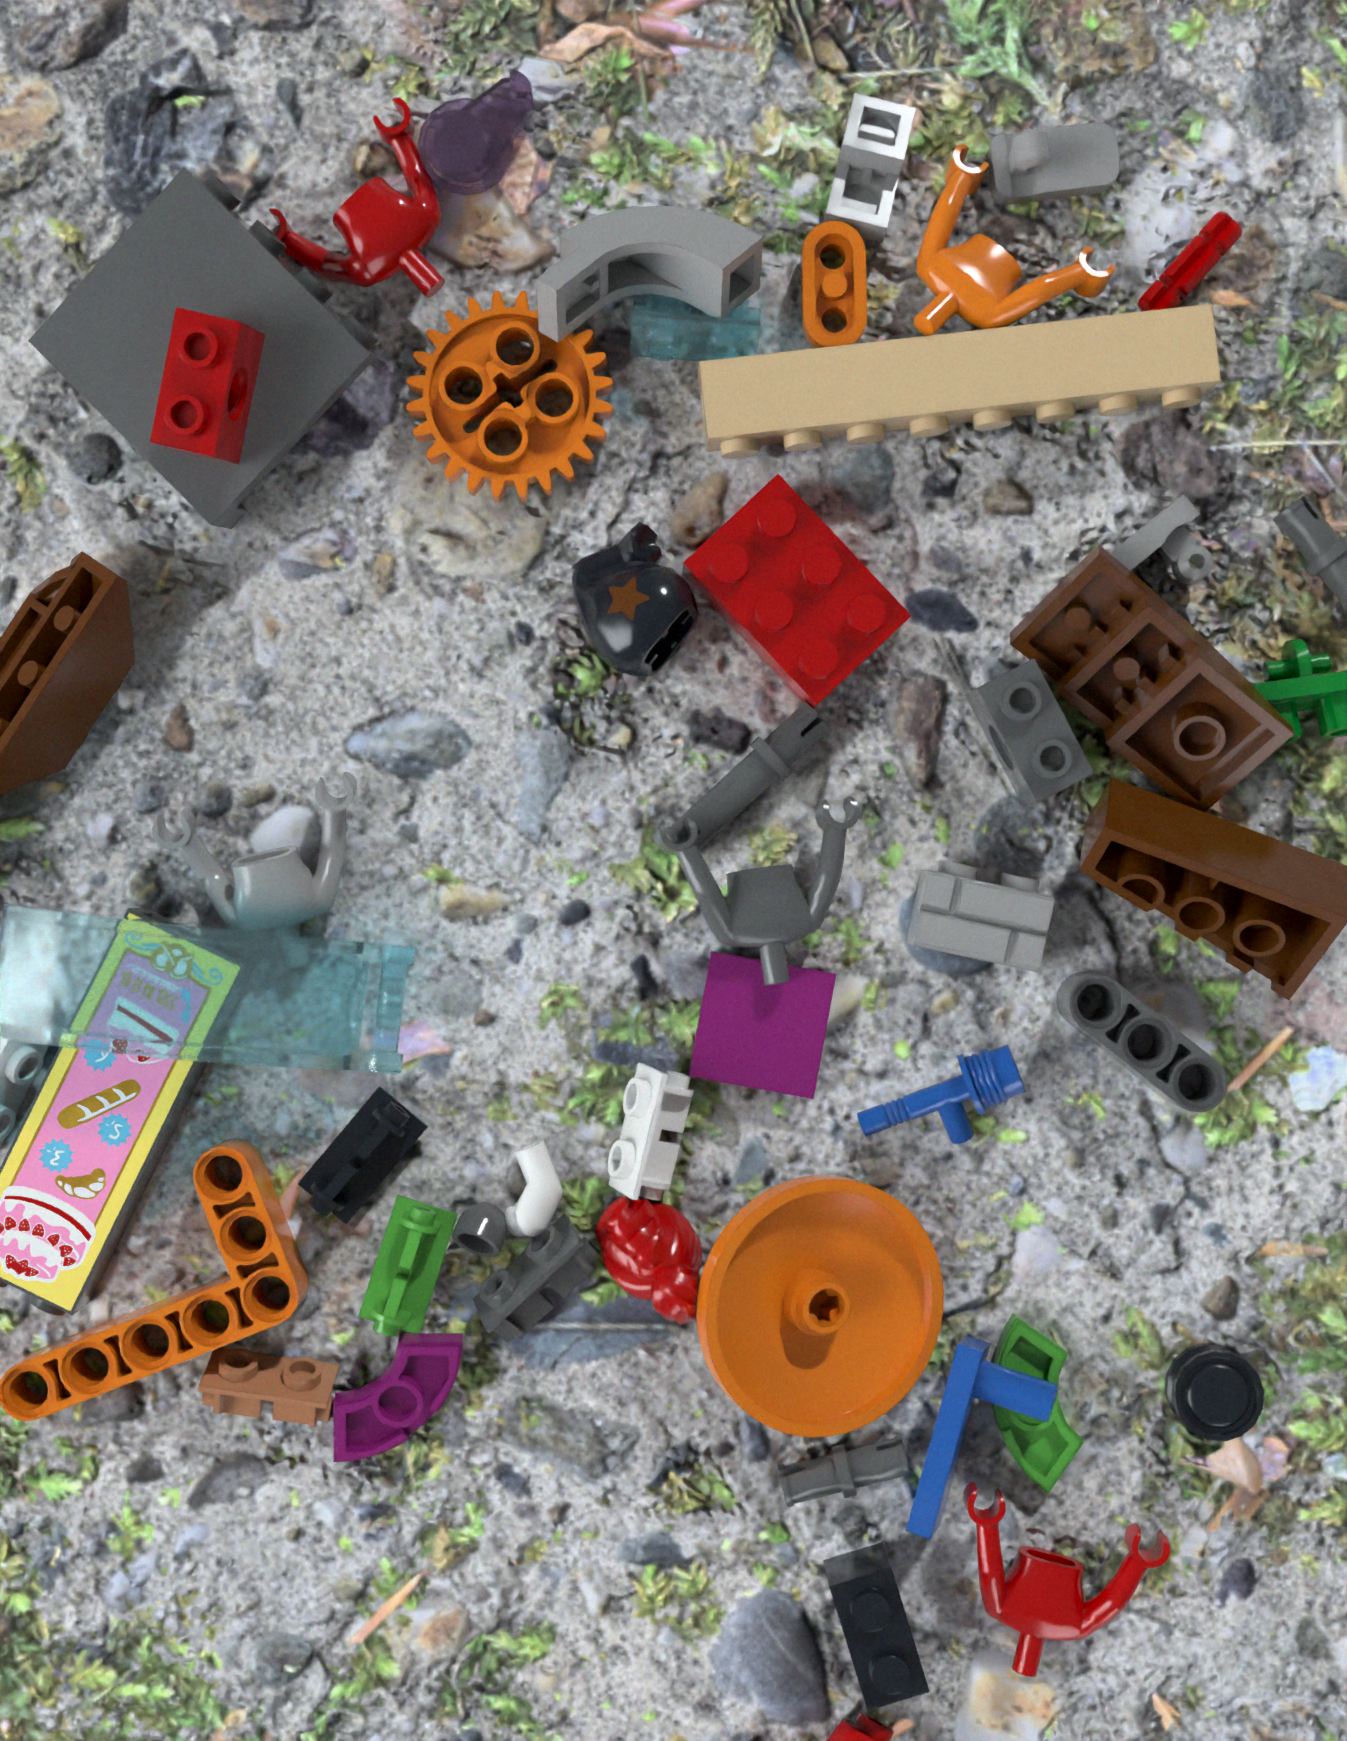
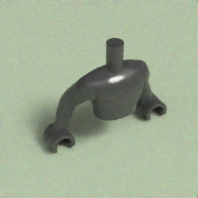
[654,796,860,986]

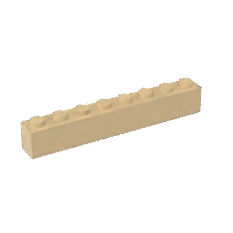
[698,304,1221,459]

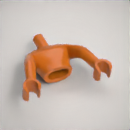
[914,144,1115,336]

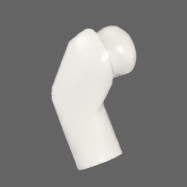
[505,1140,563,1237]

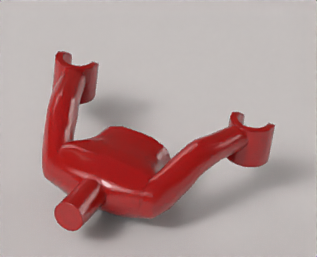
[250,97,445,298]
[963,1482,1170,1677]

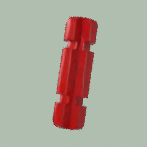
[1137,212,1242,312]

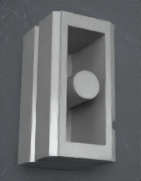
[906,860,1054,972]

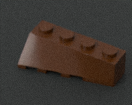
[1079,777,1347,1000]

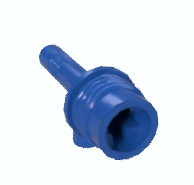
[857,1044,1026,1144]

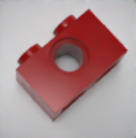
[150,307,265,465]

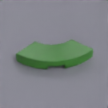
[992,1313,1084,1494]

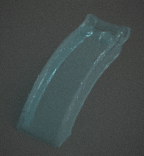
[0,904,416,1074]

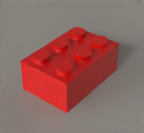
[682,474,911,709]

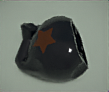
[572,521,699,676]

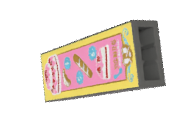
[0,907,257,1316]

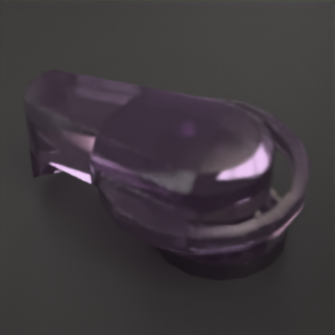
[418,69,535,196]

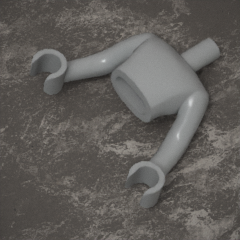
[152,772,357,968]

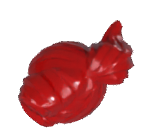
[595,1195,702,1325]

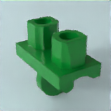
[1252,639,1347,745]

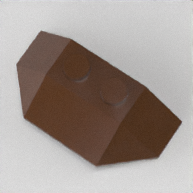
[0,551,135,794]

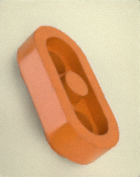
[800,221,867,348]

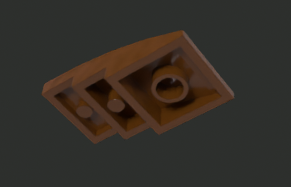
[1010,544,1294,812]

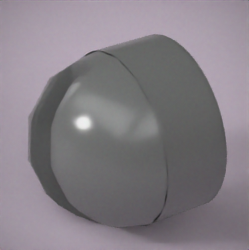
[452,1202,507,1257]

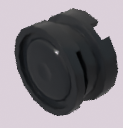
[1164,1343,1264,1441]

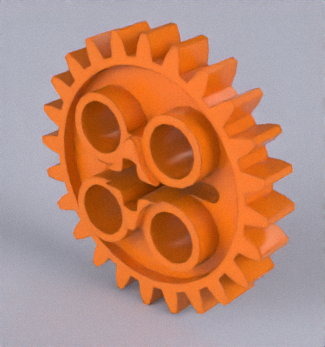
[406,291,614,503]

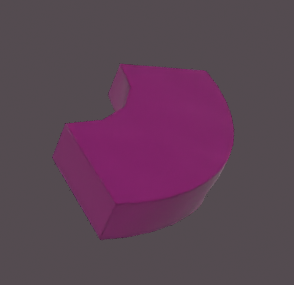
[333,1333,463,1462]

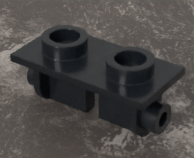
[298,1086,428,1224]

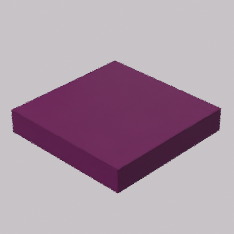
[688,951,836,1099]

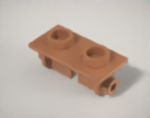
[198,1348,340,1427]

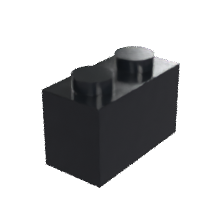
[823,1542,930,1711]

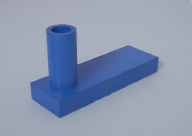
[906,1335,1059,1540]

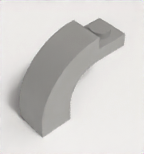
[536,206,763,342]

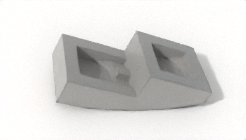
[823,93,916,243]

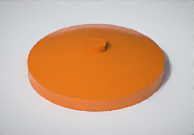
[696,1175,944,1438]

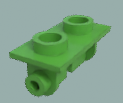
[358,1195,458,1337]

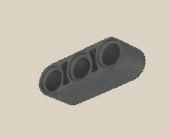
[1056,972,1228,1113]

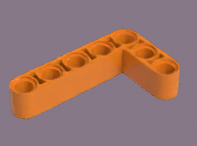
[0,1138,310,1421]

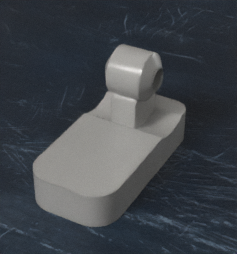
[987,122,1120,205]
[1110,494,1213,584]

